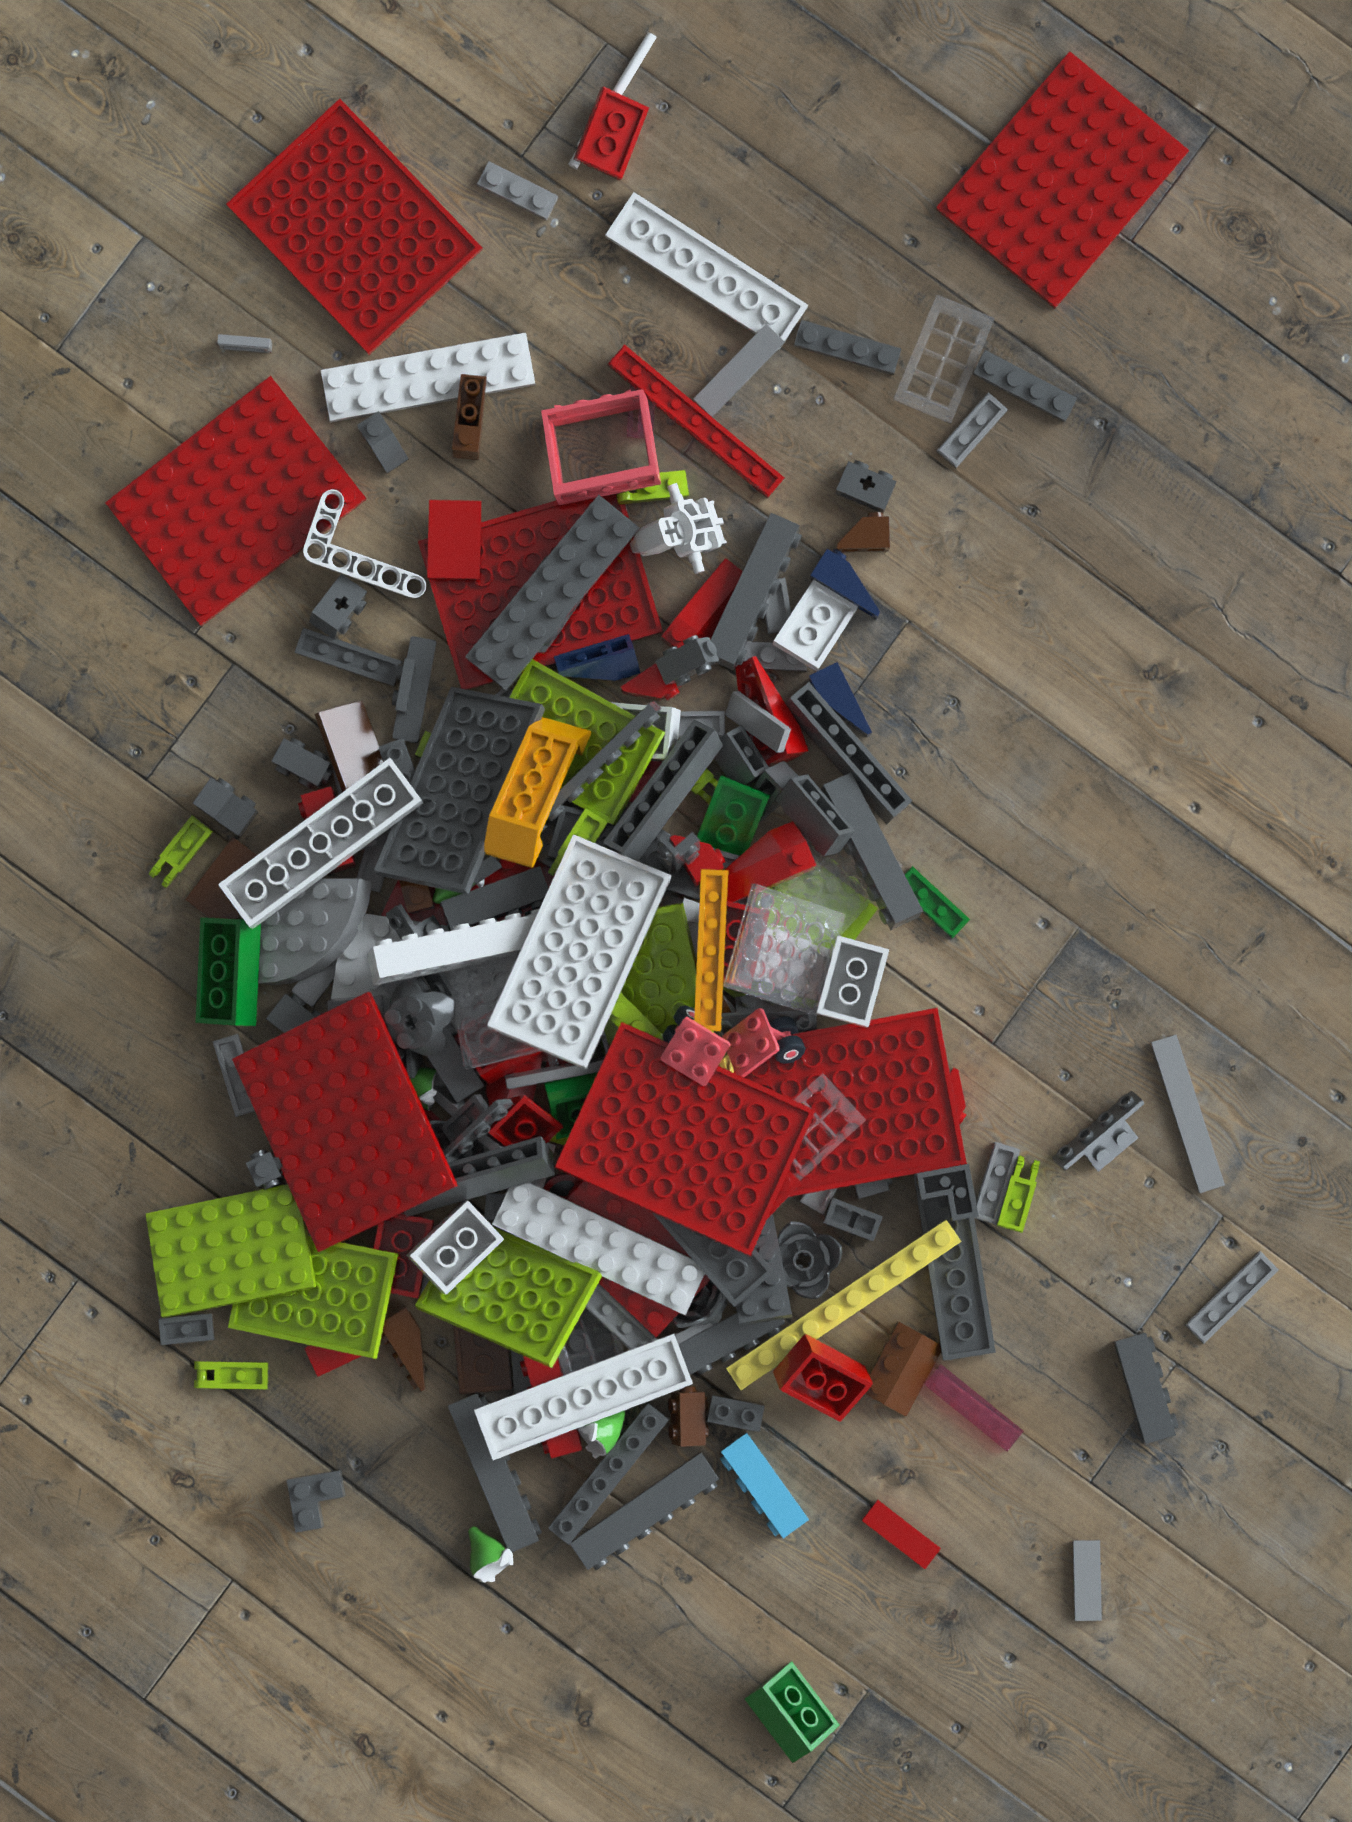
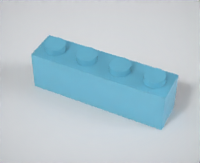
[720,1432,809,1538]

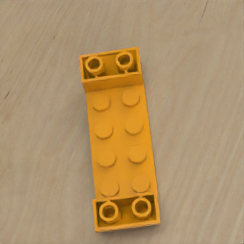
[484,717,592,868]

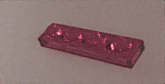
[924,1364,1024,1452]

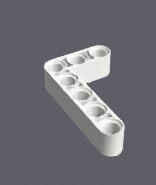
[303,489,426,599]

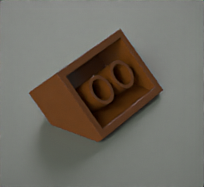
[865,1322,941,1416]

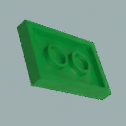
[697,776,770,856]

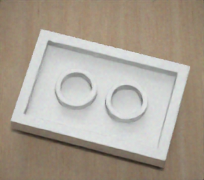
[773,580,858,671]

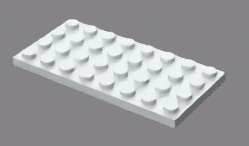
[487,834,671,1069]

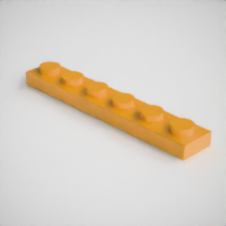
[694,869,728,1031]

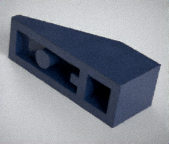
[810,549,880,620]
[554,634,641,681]
[808,662,872,737]

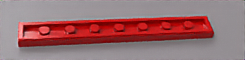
[607,344,785,499]

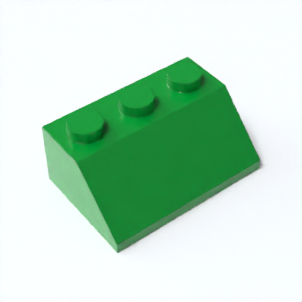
[745,1661,840,1763]

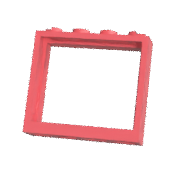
[541,389,661,505]

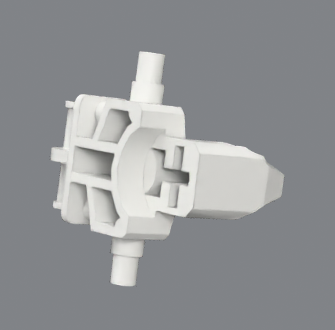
[630,483,727,574]

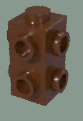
[668,1385,709,1447]

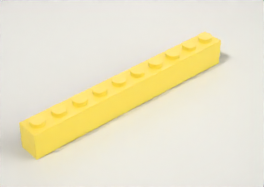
[726,1220,962,1390]

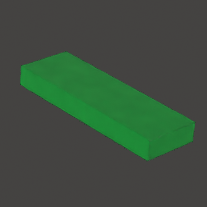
[904,866,970,939]

